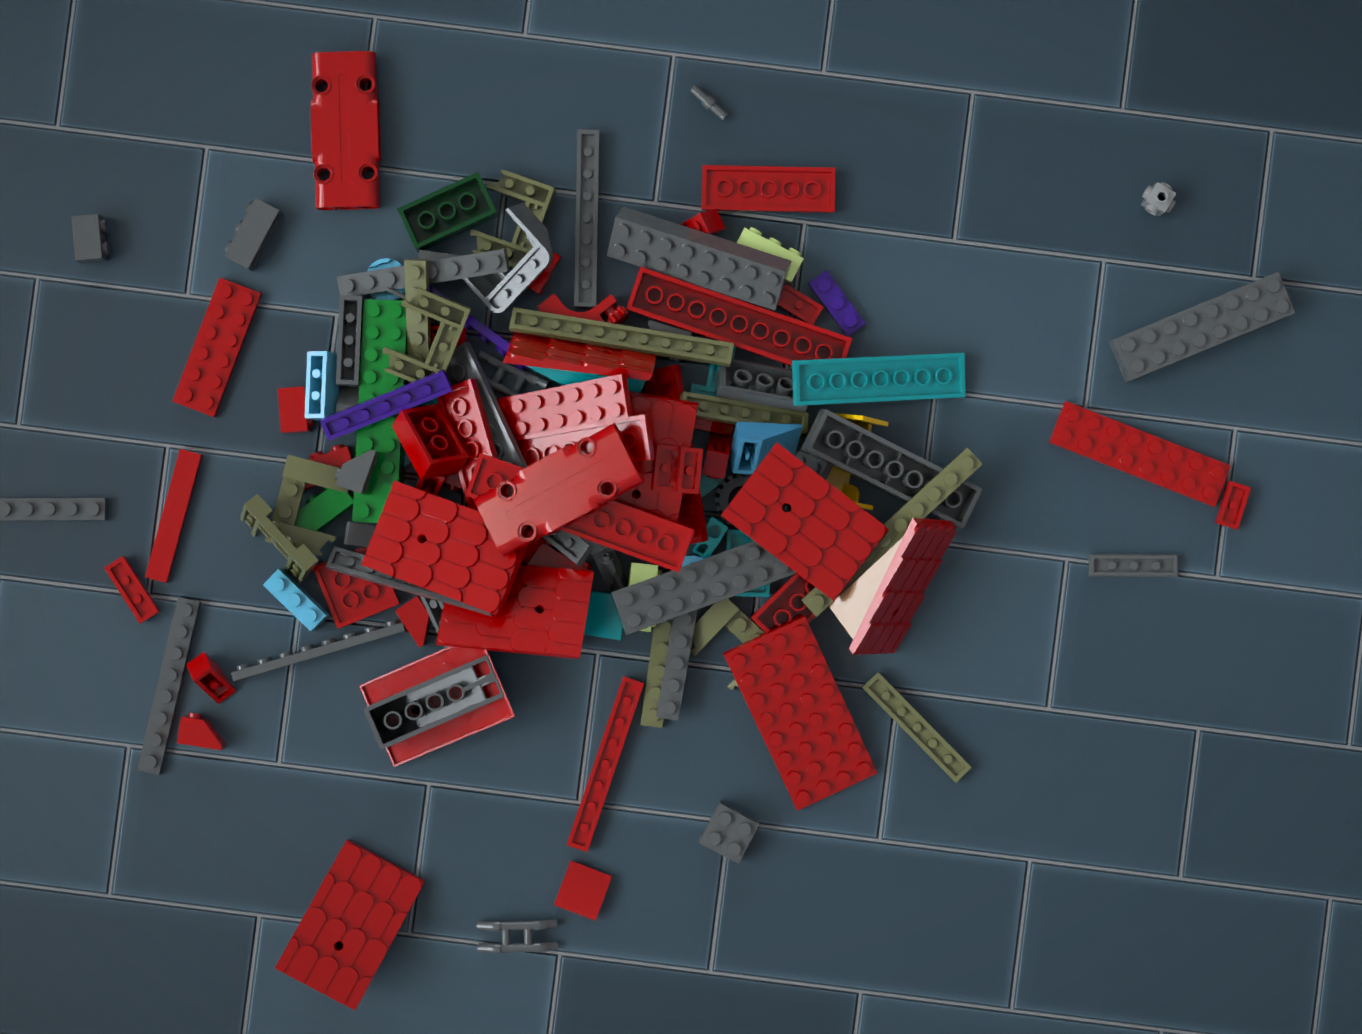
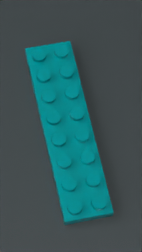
[792,353,966,406]

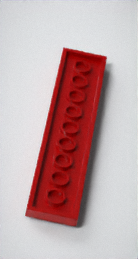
[465,452,695,573]

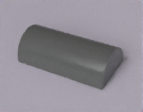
[715,359,808,413]

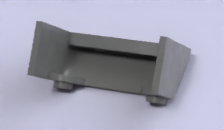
[463,202,553,313]

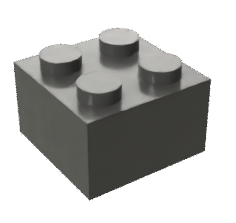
[699,800,759,864]

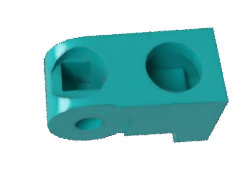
[692,515,729,559]

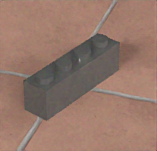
[336,295,364,388]

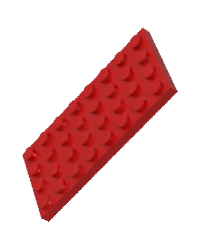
[723,615,877,811]

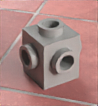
[1141,182,1176,216]

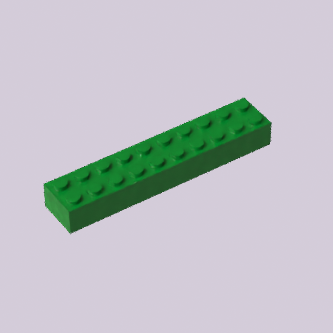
[352,299,409,523]

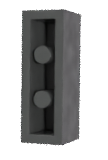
[224,198,283,271]

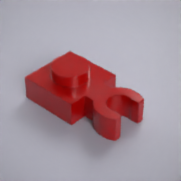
[607,306,630,325]

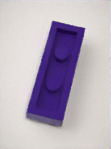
[808,270,866,337]

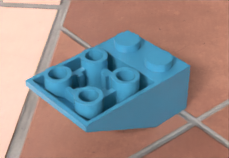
[729,422,802,474]

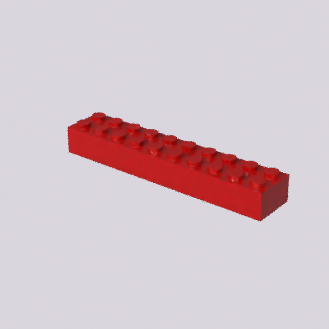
[626,267,852,366]

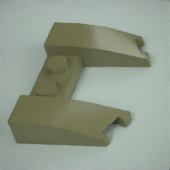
[470,170,556,268]
[383,288,472,382]
[265,455,349,556]
[240,494,319,584]
[691,598,764,690]

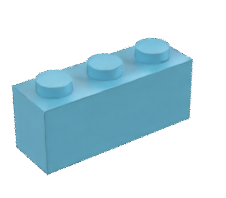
[305,351,339,421]
[263,569,330,631]

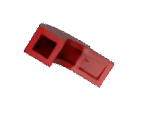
[537,293,617,322]

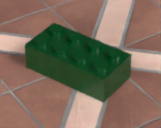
[397,172,499,253]

